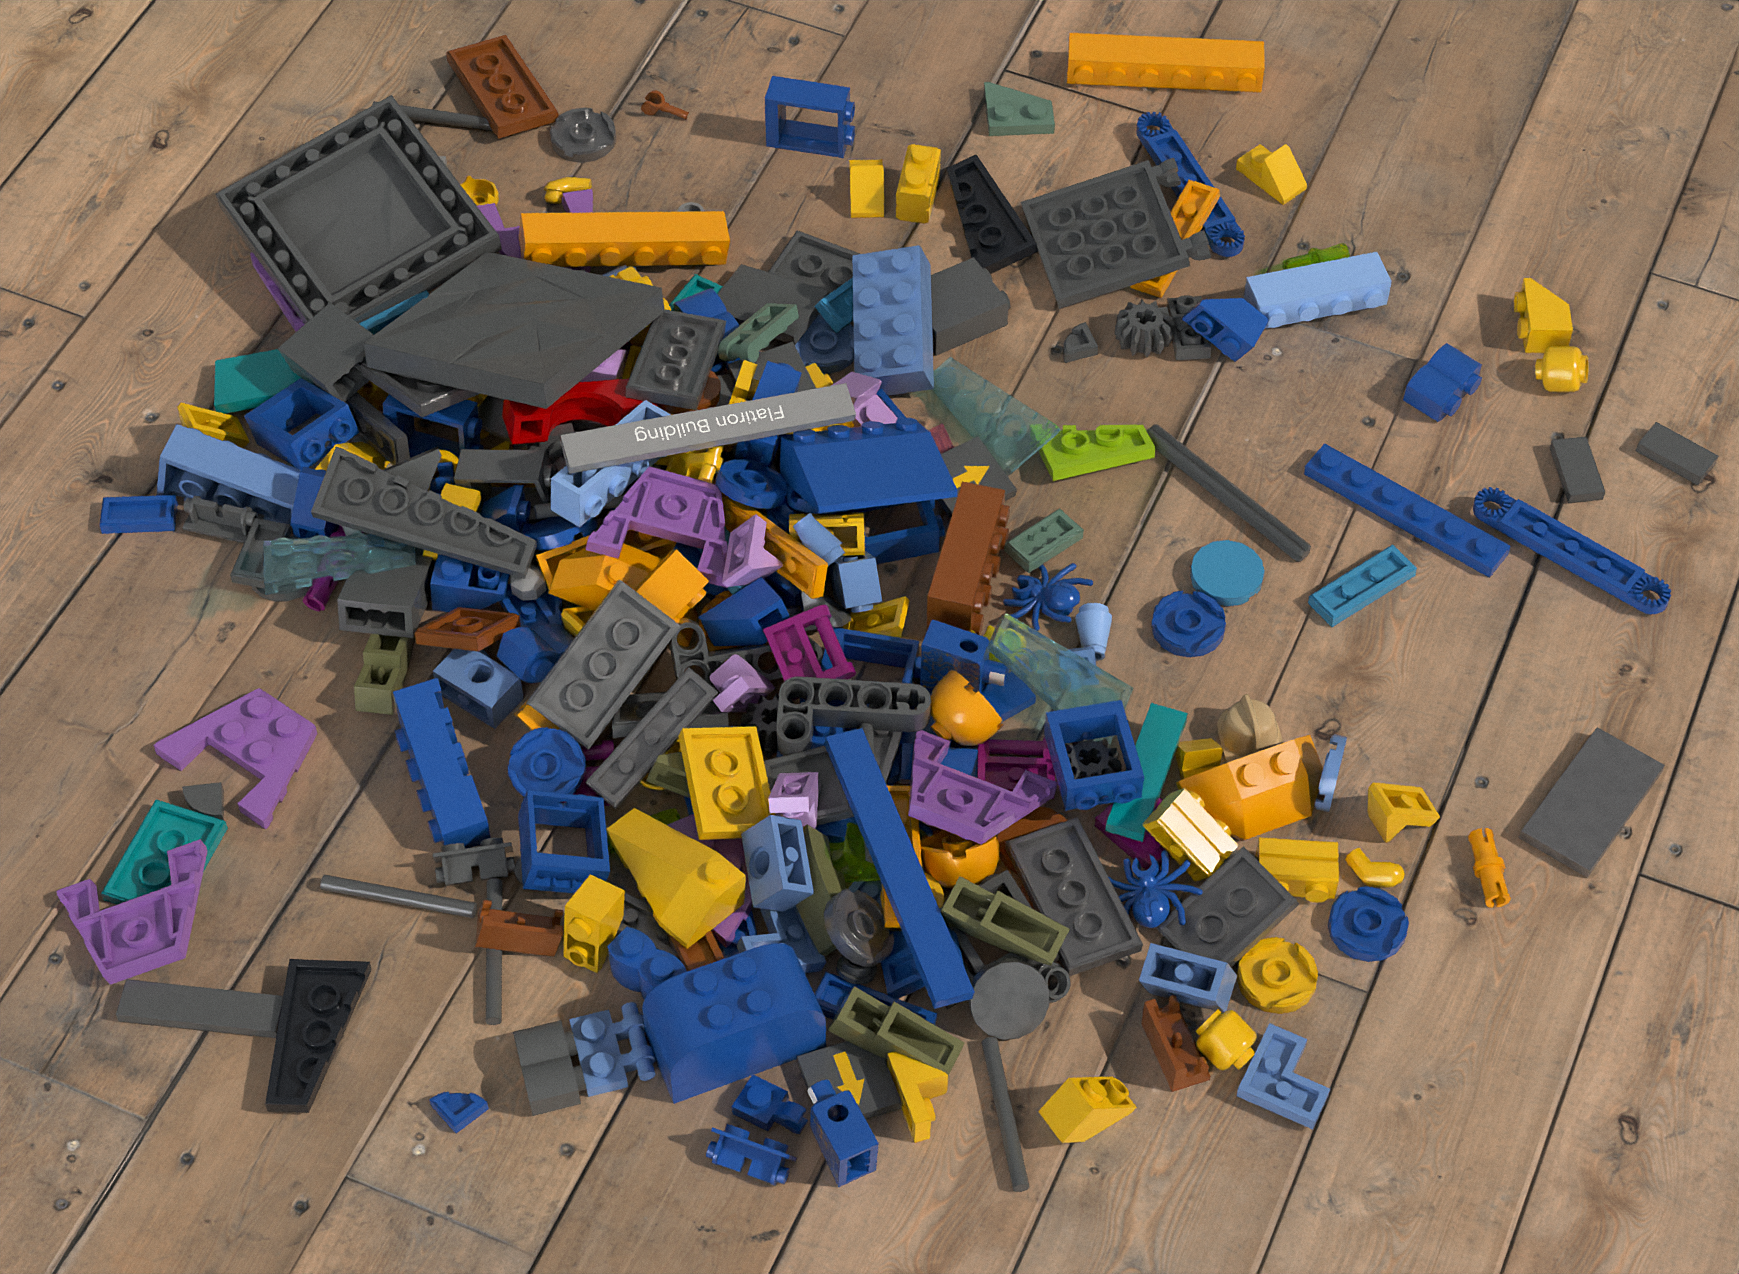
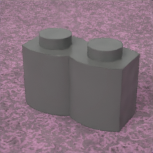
[513,1020,586,1116]

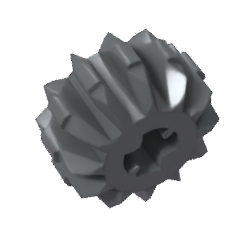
[1115,299,1174,358]
[740,693,803,760]
[1065,738,1122,779]

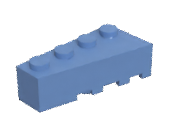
[157,424,301,527]

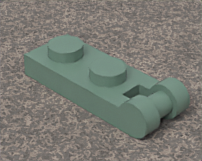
[718,303,799,363]

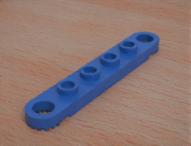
[1136,112,1245,257]
[1473,487,1671,614]

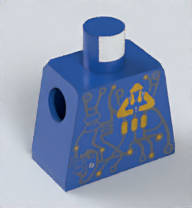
[920,620,1009,696]
[807,1079,879,1187]

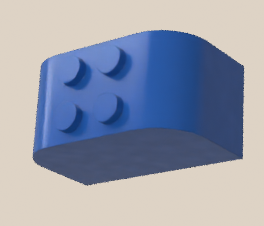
[642,943,826,1104]

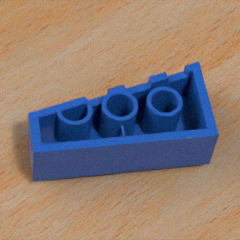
[393,678,491,849]

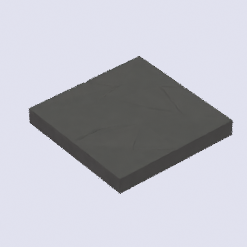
[215,95,502,324]
[363,252,664,409]

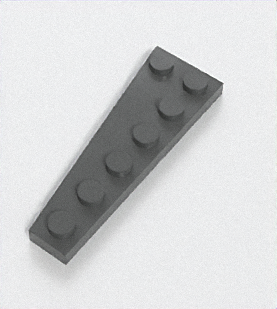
[311,447,537,579]

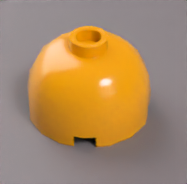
[930,670,1003,746]
[920,829,999,889]

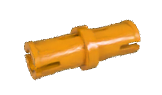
[1468,828,1511,908]

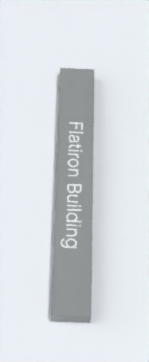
[560,383,856,474]

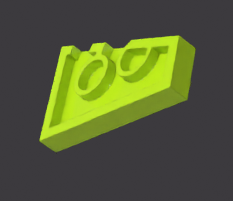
[1030,425,1155,481]

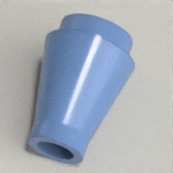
[793,513,845,566]

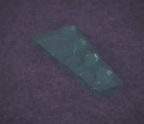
[932,357,1061,476]
[263,533,416,595]
[987,613,1133,748]

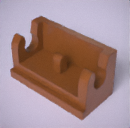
[475,899,563,957]
[1141,995,1211,1092]

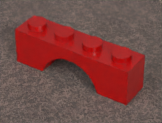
[502,378,657,444]

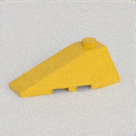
[606,808,746,949]

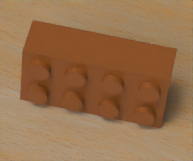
[926,481,1010,635]

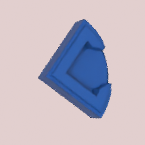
[429,1092,489,1134]

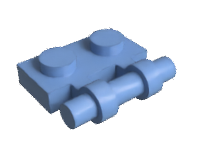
[569,1002,656,1097]

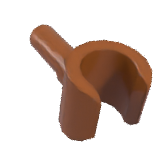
[641,90,689,120]

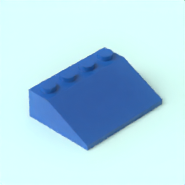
[780,418,957,513]

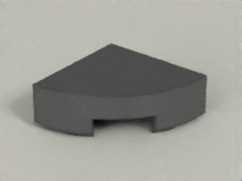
[1063,322,1098,363]
[182,782,224,820]

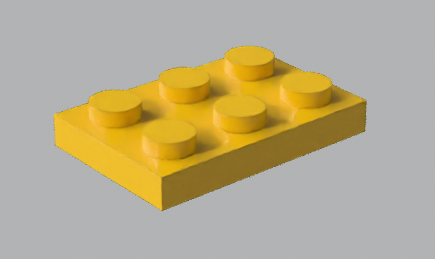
[678,726,775,840]

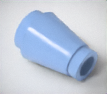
[1075,603,1112,661]

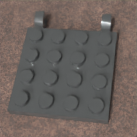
[1021,158,1211,309]

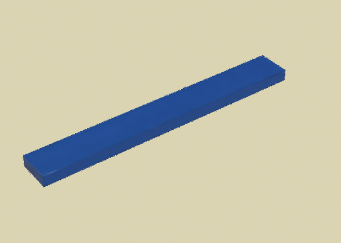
[824,728,975,1009]

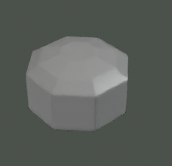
[510,563,546,601]

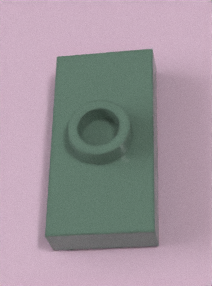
[1004,508,1084,573]

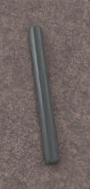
[1147,424,1311,562]

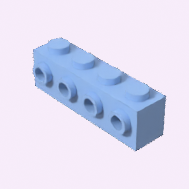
[1244,252,1392,329]
[551,400,671,527]

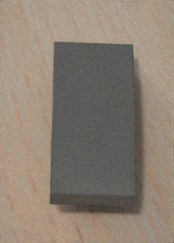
[1167,295,1211,360]

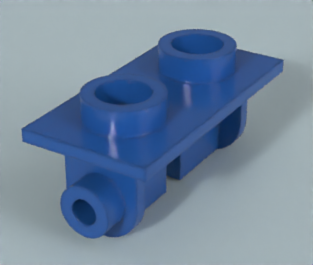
[706,1124,797,1186]

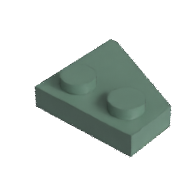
[984,82,1055,136]

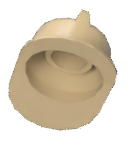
[1217,694,1283,763]

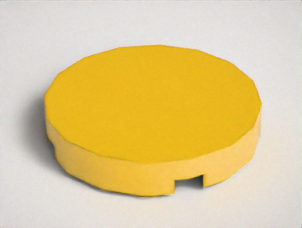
[1237,937,1318,1014]

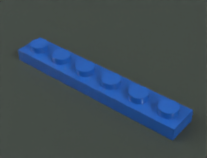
[1304,443,1511,578]

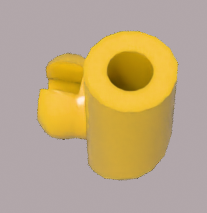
[544,177,592,204]
[1345,848,1405,888]

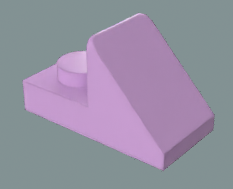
[831,372,898,427]
[722,514,783,587]
[709,654,776,712]
[768,772,819,829]

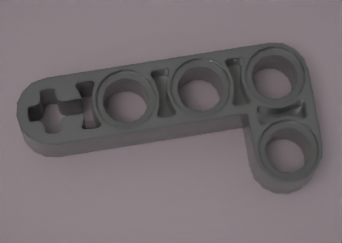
[669,618,823,690]
[776,677,931,756]

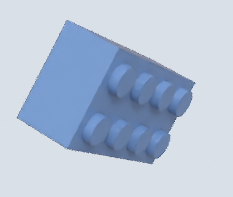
[852,245,934,396]

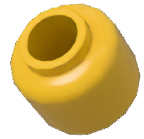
[1535,346,1589,392]
[1195,1009,1257,1070]

